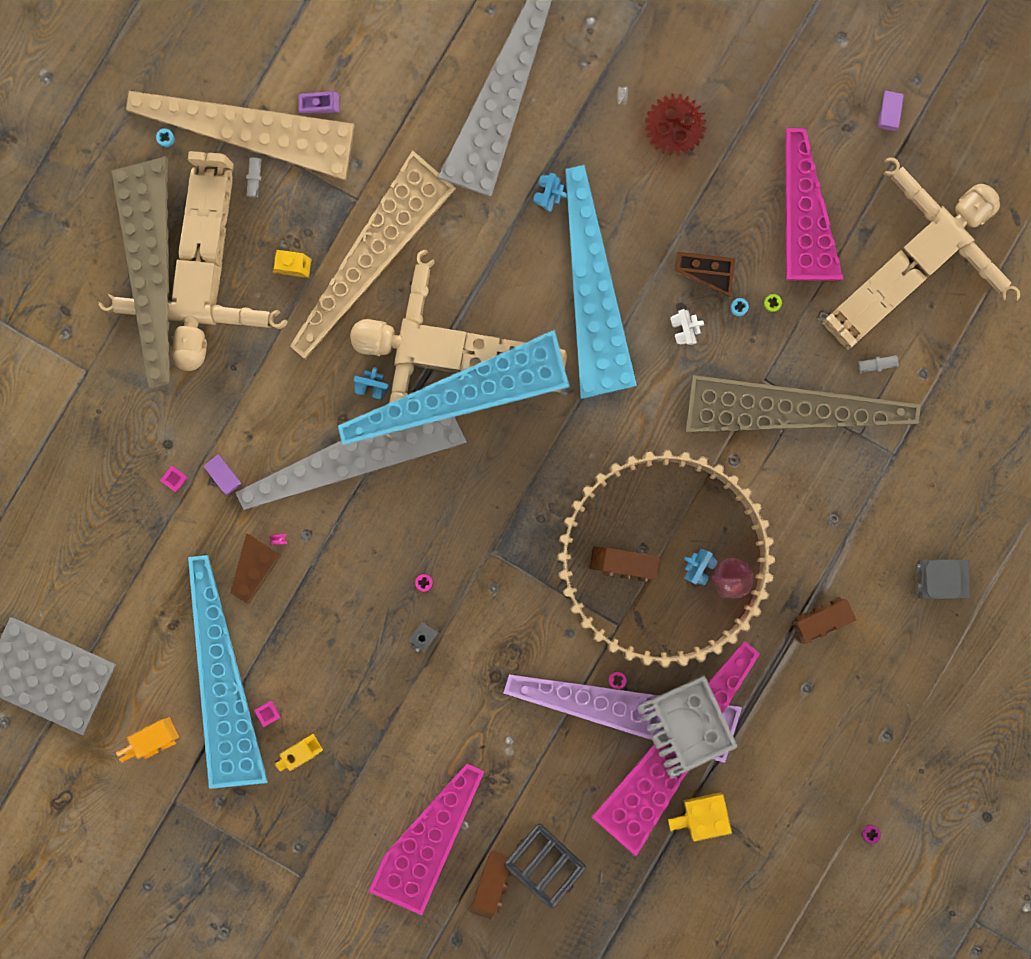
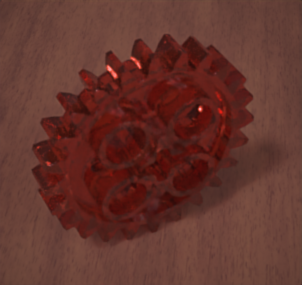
[645,94,707,156]

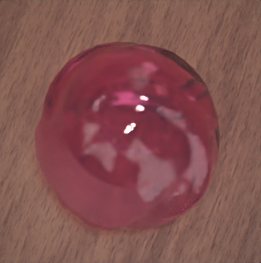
[712,558,754,598]

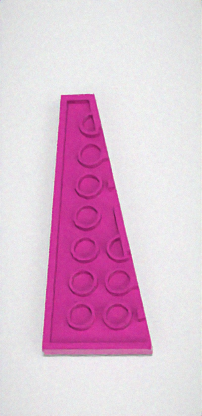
[785,128,843,281]

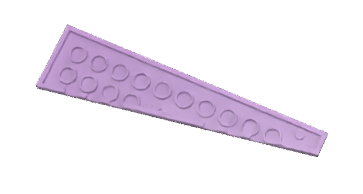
[504,674,742,763]

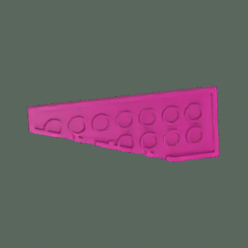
[369,763,484,915]

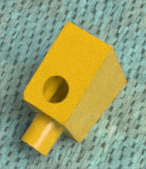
[273,250,311,278]
[275,734,323,771]

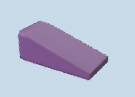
[299,91,339,114]
[877,91,904,131]
[204,454,242,496]

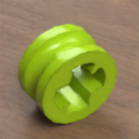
[764,294,782,312]

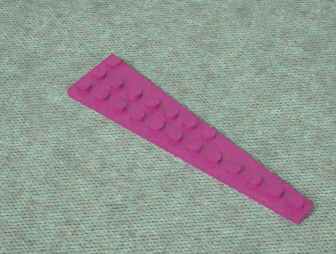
[592,641,759,856]

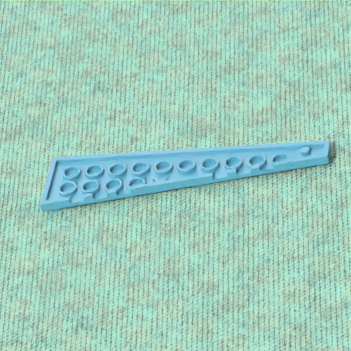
[566,165,637,399]
[338,330,569,445]
[188,555,268,789]

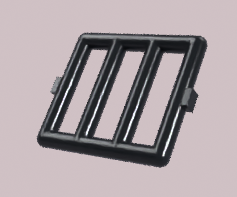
[504,824,586,909]

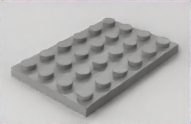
[0,617,117,735]

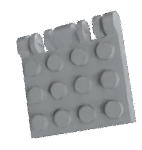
[637,675,738,778]

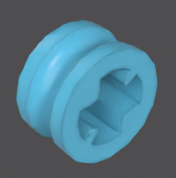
[156,129,175,147]
[730,298,748,316]

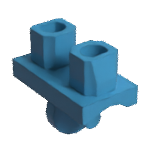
[533,173,567,212]
[353,367,389,400]
[683,548,718,585]

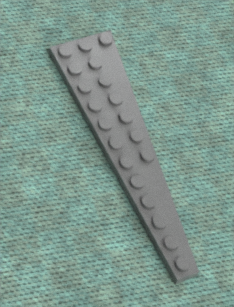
[437,0,552,197]
[235,417,467,510]

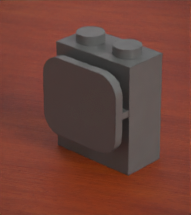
[915,560,969,599]

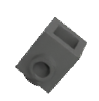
[409,621,439,652]

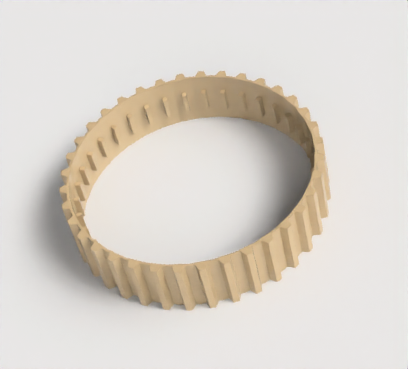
[557,451,775,667]

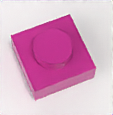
[160,466,188,493]
[254,701,281,727]

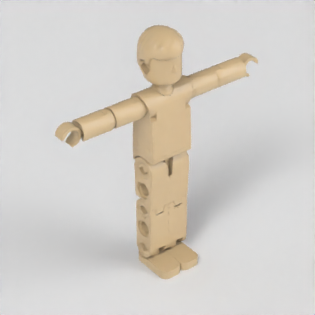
[99,151,288,371]
[822,157,1020,350]
[350,250,567,439]

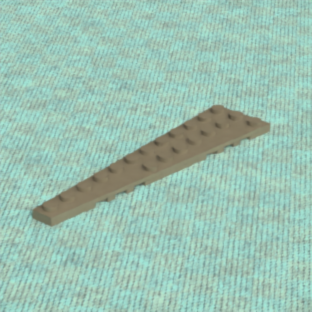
[112,157,169,388]
[685,375,921,433]

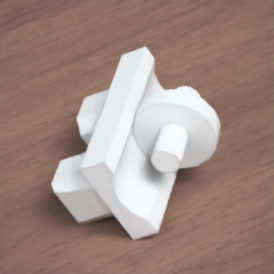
[671,309,704,345]

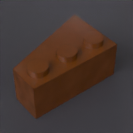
[674,252,735,297]
[230,534,281,603]
[589,546,660,583]
[791,597,856,645]
[469,851,512,919]

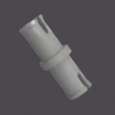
[246,158,262,198]
[858,355,899,373]

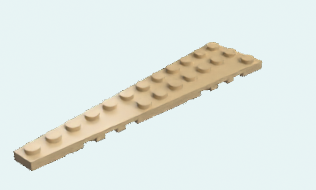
[126,91,354,181]
[290,150,456,359]

